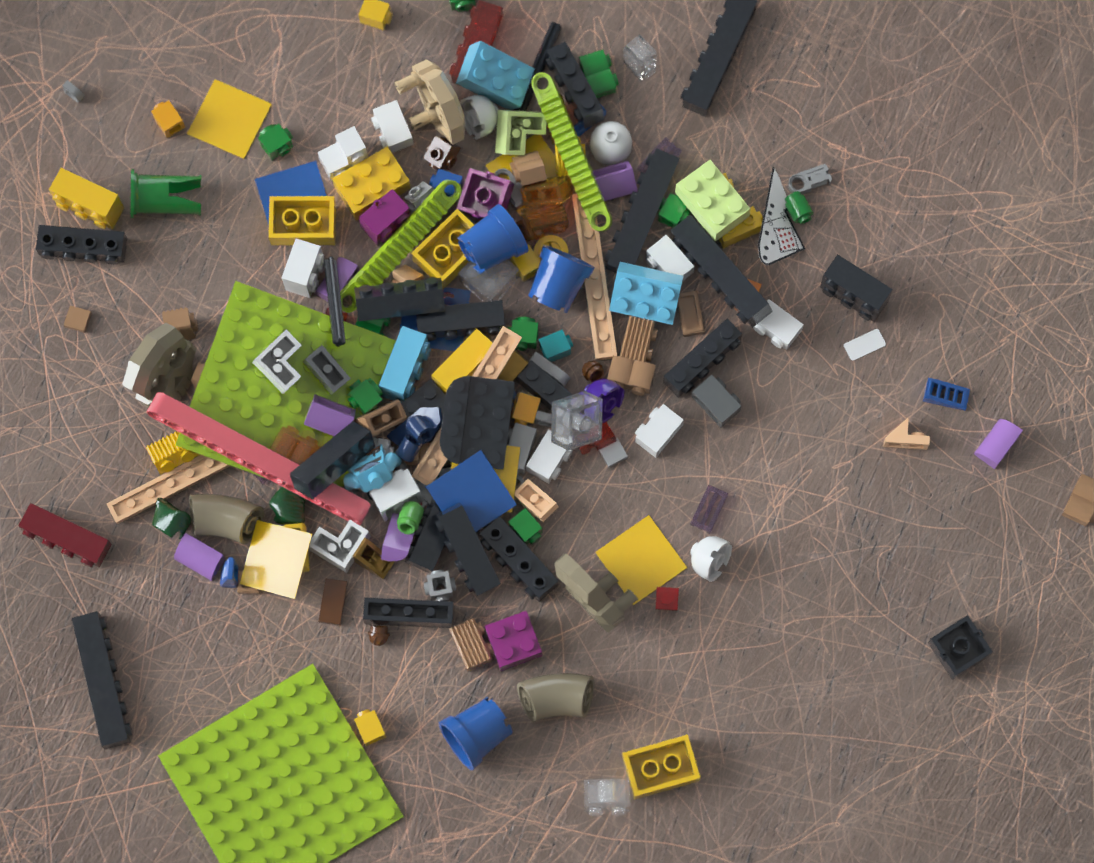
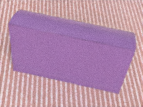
[592,161,638,201]
[314,257,359,302]
[304,394,356,436]
[974,419,1023,469]
[381,513,414,561]
[174,533,226,581]

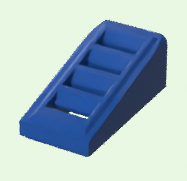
[923,377,970,411]
[220,557,239,588]

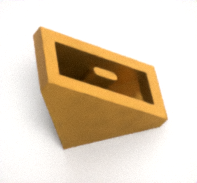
[497,350,528,381]
[353,537,395,579]

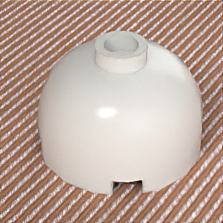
[460,95,498,139]
[590,121,632,165]
[690,536,732,582]

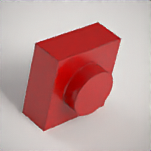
[655,587,679,611]

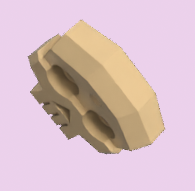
[394,60,465,145]

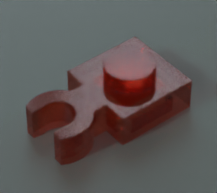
[575,422,617,455]

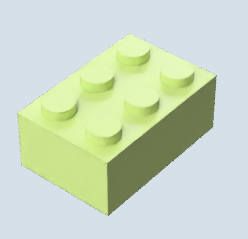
[675,160,751,242]

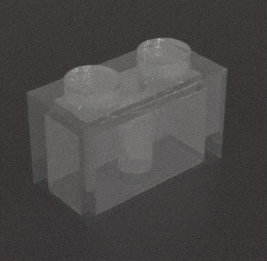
[623,34,657,81]

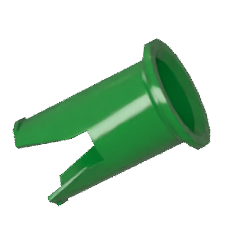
[130,169,202,218]

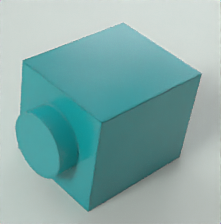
[539,329,573,363]

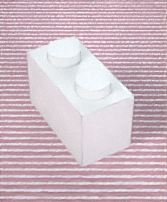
[371,100,414,153]
[646,235,694,281]
[753,299,803,350]
[635,404,684,458]
[526,429,573,484]

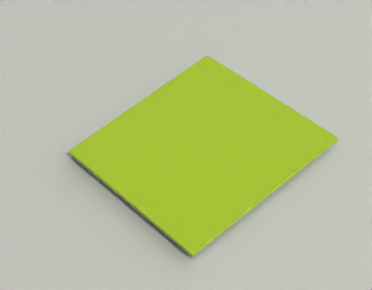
[175,281,396,487]
[158,664,404,863]

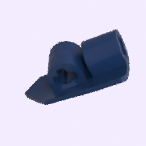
[387,407,442,462]

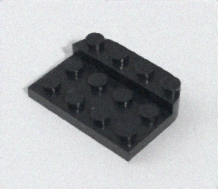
[440,376,515,470]

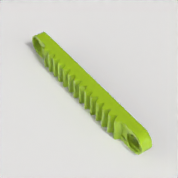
[531,72,612,232]
[340,179,461,313]

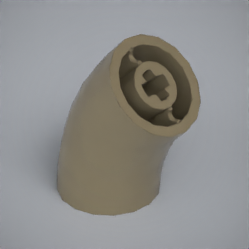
[189,494,264,544]
[517,673,595,722]

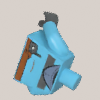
[342,444,407,494]

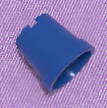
[457,204,529,274]
[528,245,595,313]
[439,697,513,770]

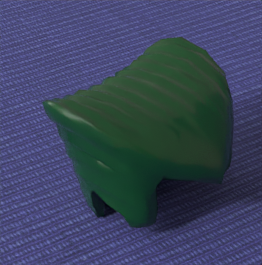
[268,487,305,525]
[152,498,192,539]

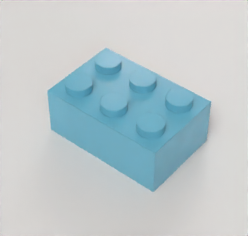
[456,41,534,110]
[609,262,684,325]
[378,326,431,403]

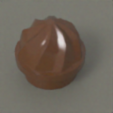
[582,360,604,383]
[368,625,390,646]

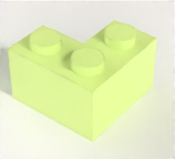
[495,110,547,155]

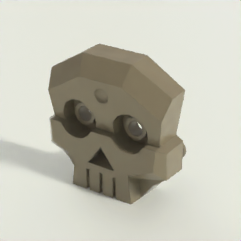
[122,323,197,408]
[554,553,638,633]

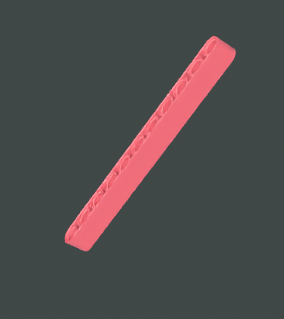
[147,392,371,525]

